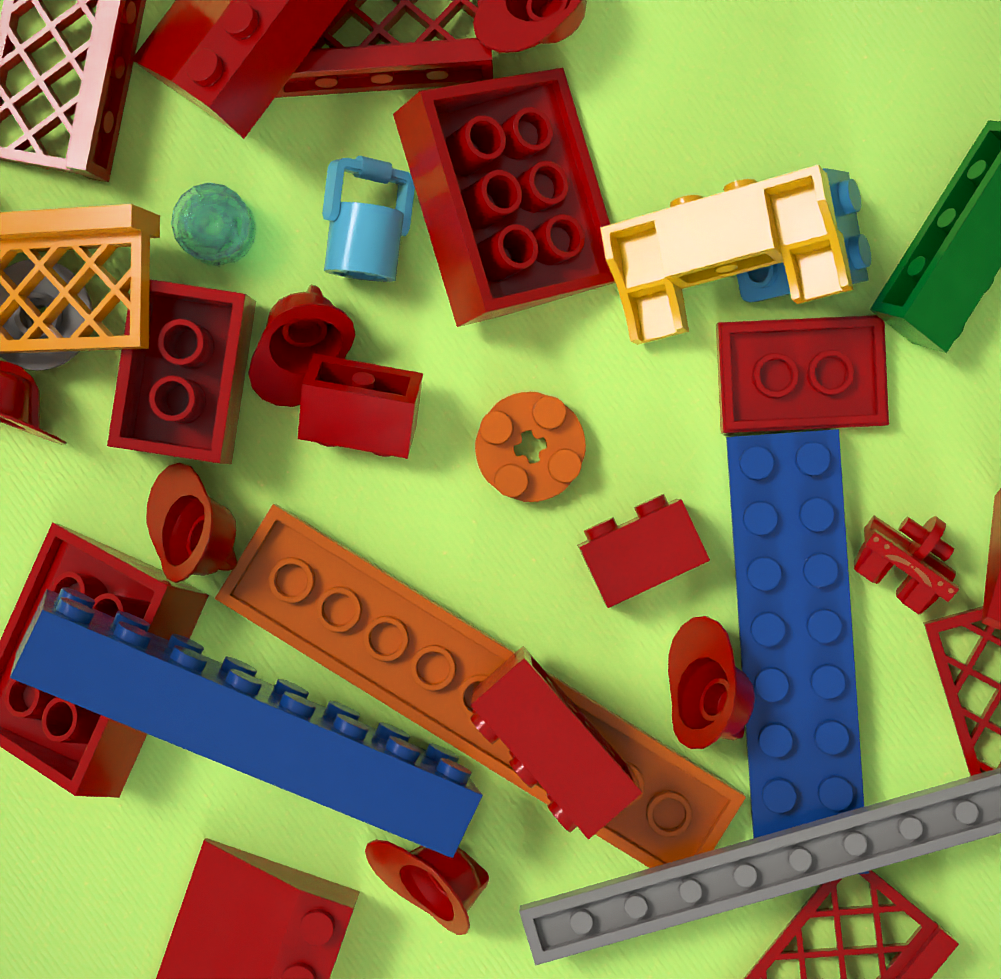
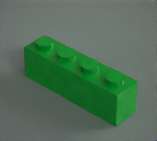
[870,120,1001,353]

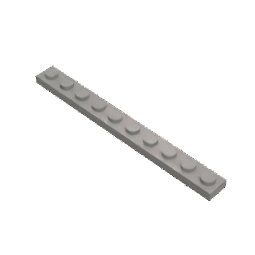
[519,768,1001,966]

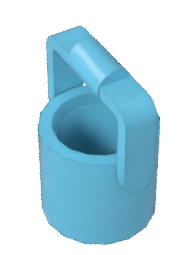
[322,155,415,282]

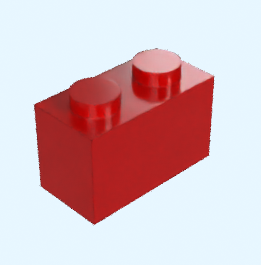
[298,353,423,459]
[577,494,710,608]

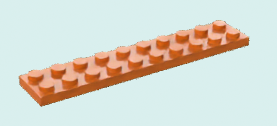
[215,504,746,868]

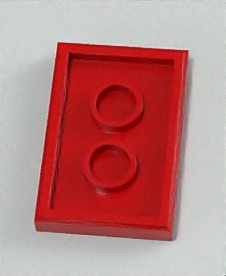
[716,315,889,433]

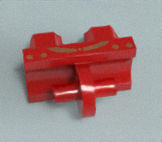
[854,515,959,614]

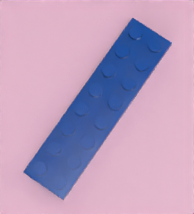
[726,429,869,874]

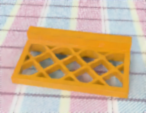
[0,204,160,354]

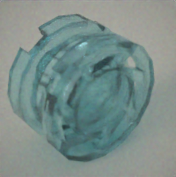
[171,183,256,267]

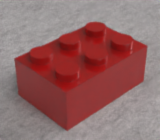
[107,279,256,464]
[470,646,642,840]

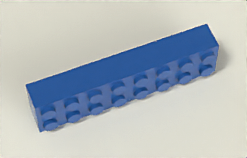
[10,587,483,858]

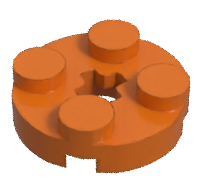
[475,392,586,502]

